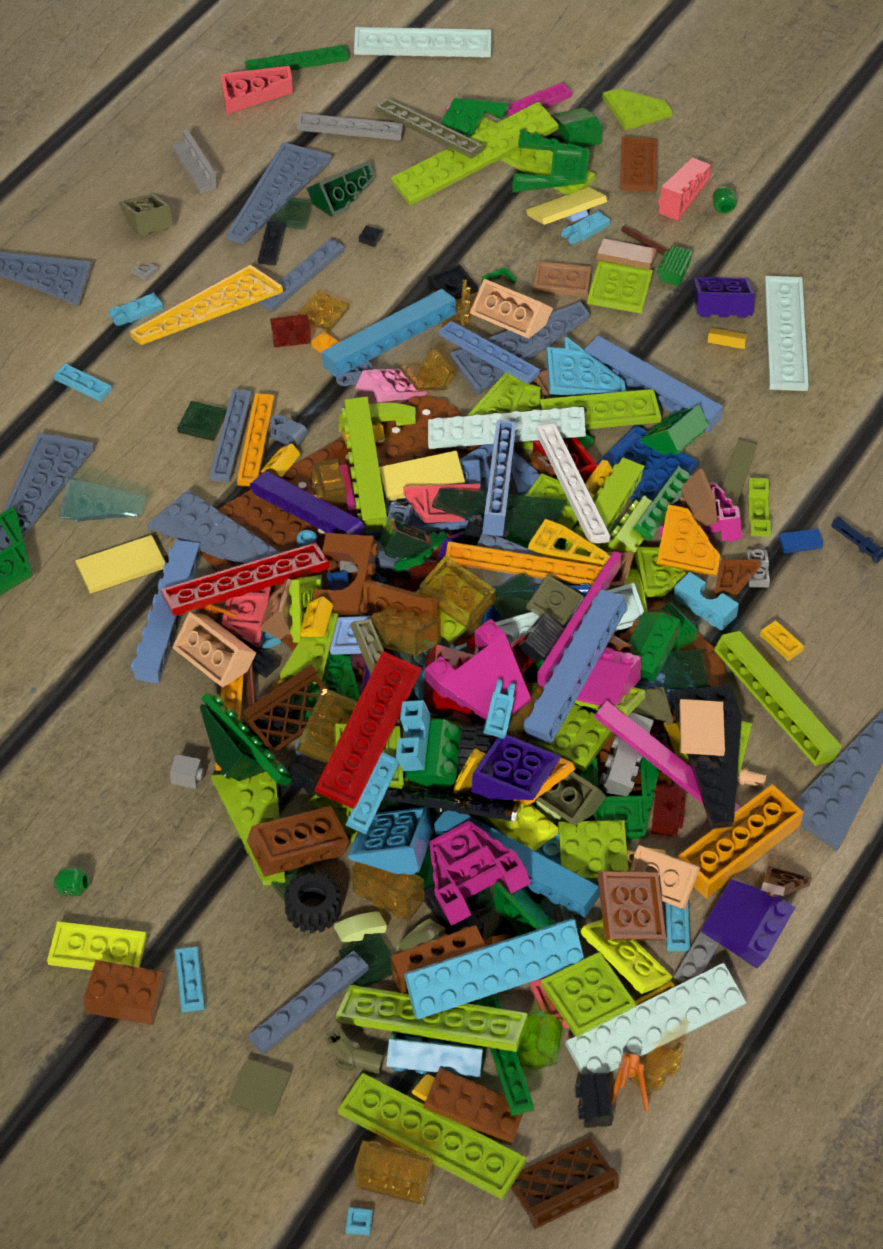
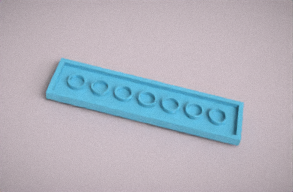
[404,919,584,1019]

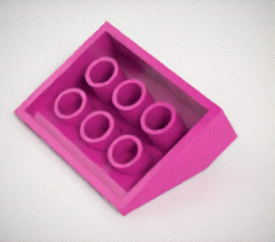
[536,648,641,706]

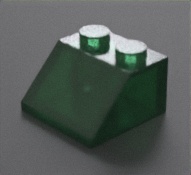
[380,518,431,559]

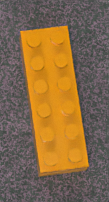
[677,784,803,899]

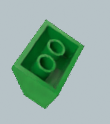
[640,405,709,455]
[628,612,682,683]
[405,719,462,790]
[494,881,556,936]

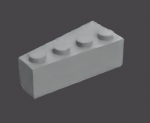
[598,712,653,797]

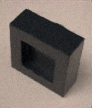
[359,225,383,247]

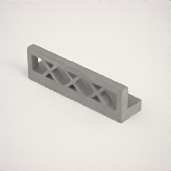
[172,129,217,194]

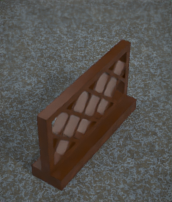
[241,664,341,754]
[511,1137,619,1230]

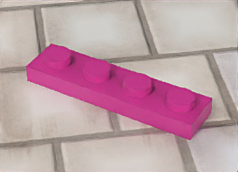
[506,82,572,117]

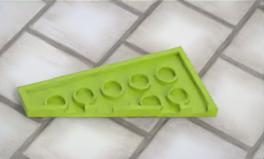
[210,772,285,886]

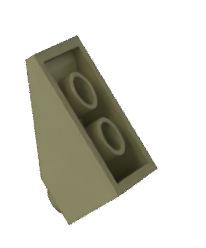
[119,193,173,236]

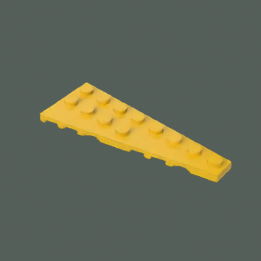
[129,265,283,345]

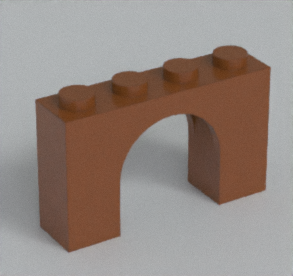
[312,533,380,617]

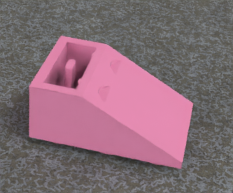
[355,368,427,404]

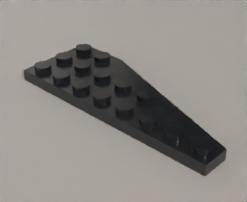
[668,685,742,829]

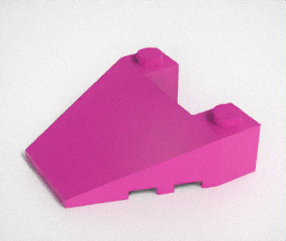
[659,482,742,542]
[425,619,531,719]
[429,821,531,926]

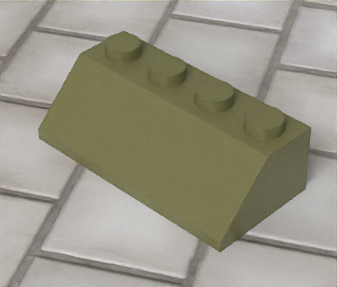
[536,771,606,826]

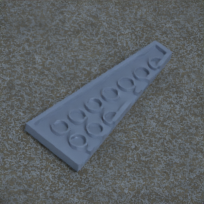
[450,302,590,394]

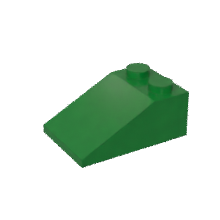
[551,107,603,148]

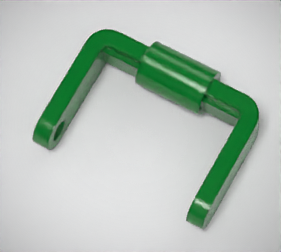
[482,268,516,284]

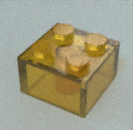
[311,459,347,513]

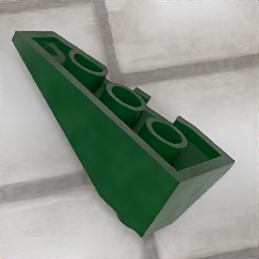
[306,161,376,217]
[200,704,266,781]

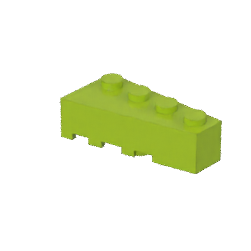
[601,496,652,554]

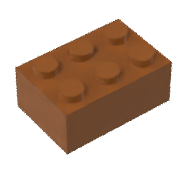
[83,960,165,1025]

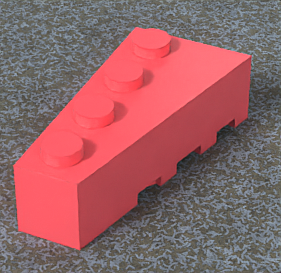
[221,66,293,115]

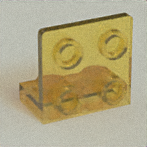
[442,280,470,328]
[399,348,456,391]
[629,1042,683,1095]

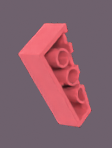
[658,158,711,221]

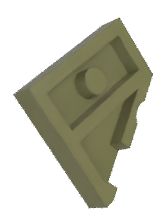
[632,687,673,725]

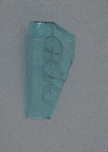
[59,476,146,522]

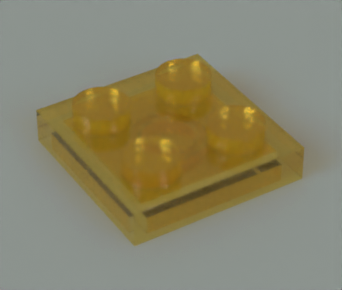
[298,290,349,332]

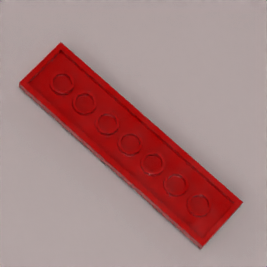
[160,542,330,616]
[314,651,422,809]

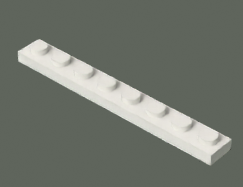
[535,424,610,544]

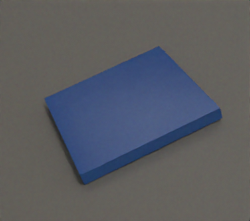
[596,425,699,501]

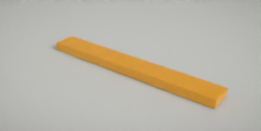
[445,542,609,590]

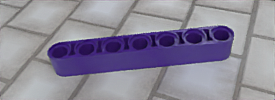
[250,471,365,535]

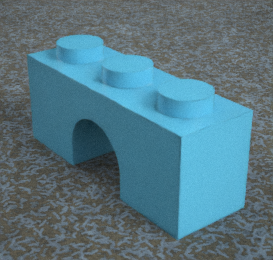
[673,572,739,631]
[396,700,431,771]

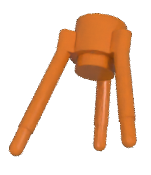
[199,604,237,621]
[611,1053,649,1112]

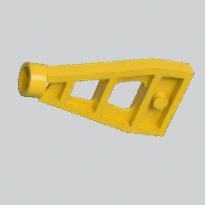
[528,519,611,567]

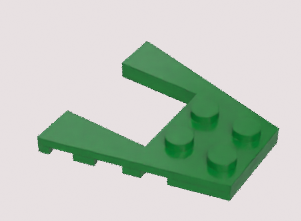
[512,129,589,192]
[0,506,33,595]
[577,757,660,840]

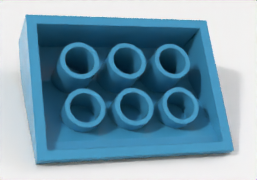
[348,807,434,875]

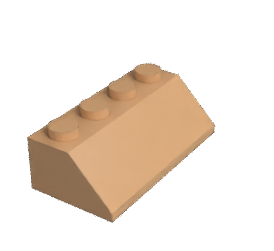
[470,279,553,339]
[172,611,256,687]

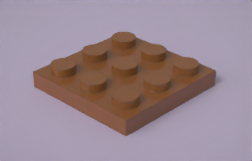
[597,871,666,941]

